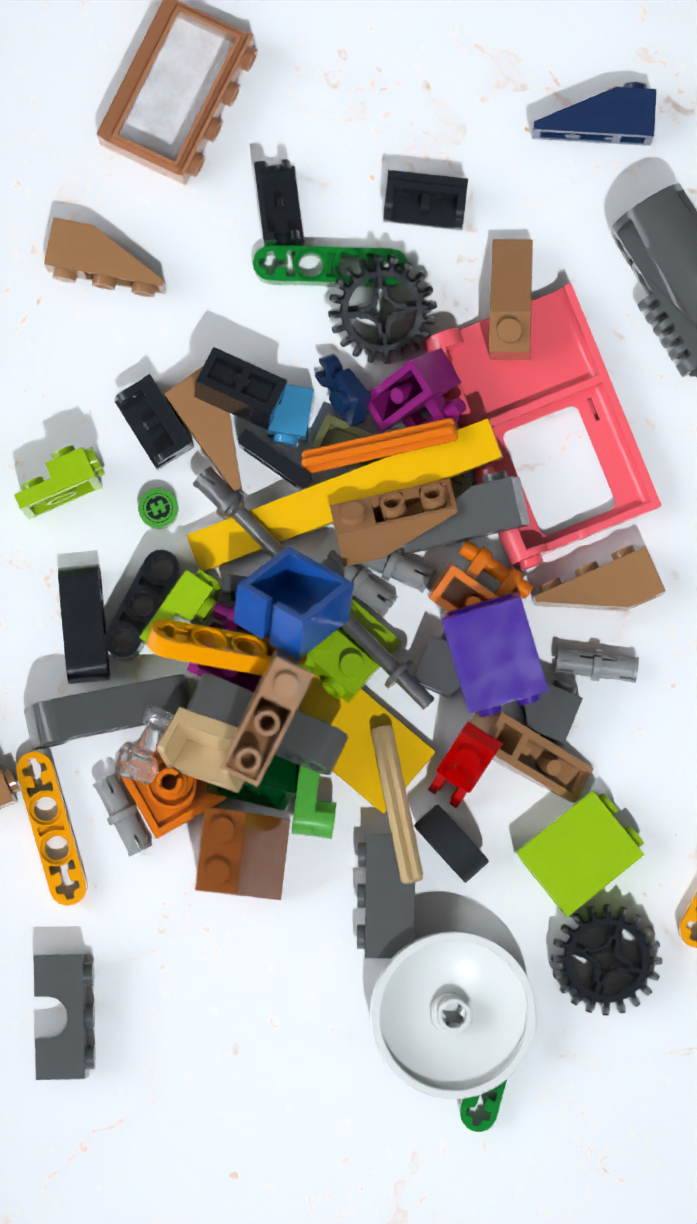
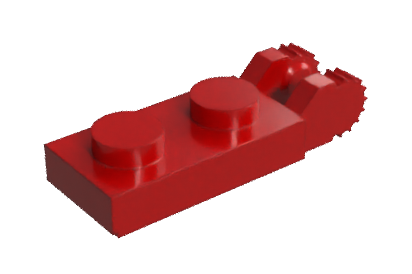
[428,721,503,809]

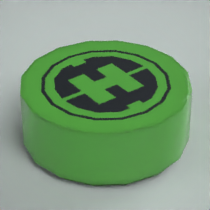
[138,488,179,530]

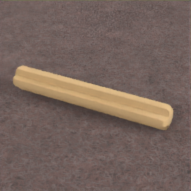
[371,725,423,884]

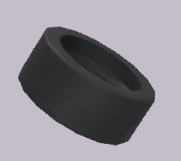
[414,804,489,883]

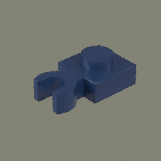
[315,354,371,427]

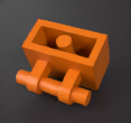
[427,540,534,611]

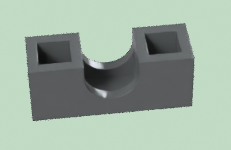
[33,954,96,1080]

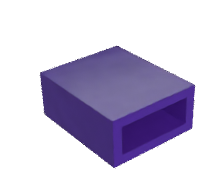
[440,591,549,717]

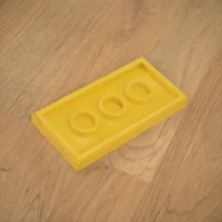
[297,675,436,815]

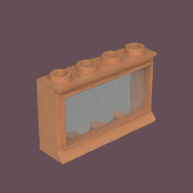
[96,0,258,186]

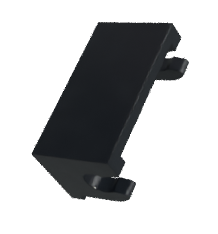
[254,159,305,246]
[383,170,468,231]
[194,346,288,430]
[114,374,194,470]

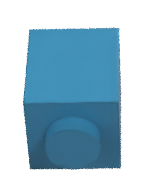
[266,384,315,447]

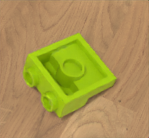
[13,445,105,520]
[139,569,221,645]
[305,599,402,704]

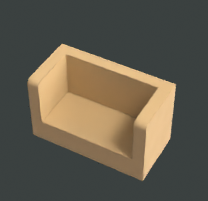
[157,707,245,793]

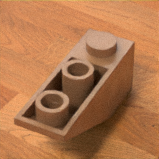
[44,217,166,298]
[330,478,458,567]
[532,545,666,611]
[220,649,314,787]

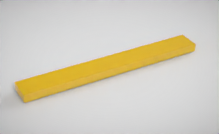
[186,418,503,572]

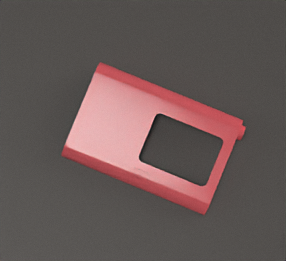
[422,283,662,571]

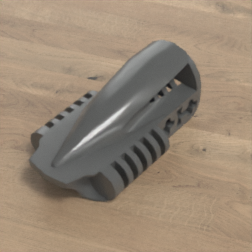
[611,183,697,378]

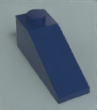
[532,82,657,146]

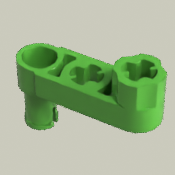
[291,720,337,839]

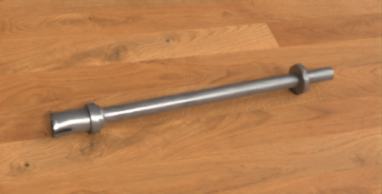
[193,466,435,710]

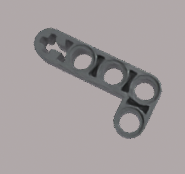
[24,674,190,750]
[186,674,348,775]

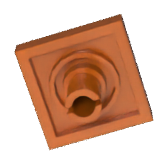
[116,744,228,839]

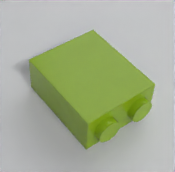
[515,791,645,917]

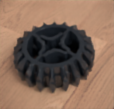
[328,254,437,364]
[550,904,662,1016]

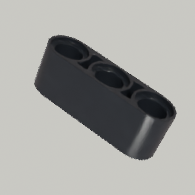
[104,550,182,661]
[58,564,110,684]

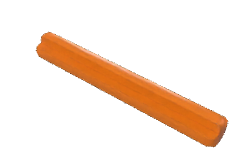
[301,417,458,474]

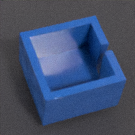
[234,546,354,660]

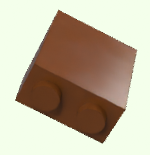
[195,807,291,900]

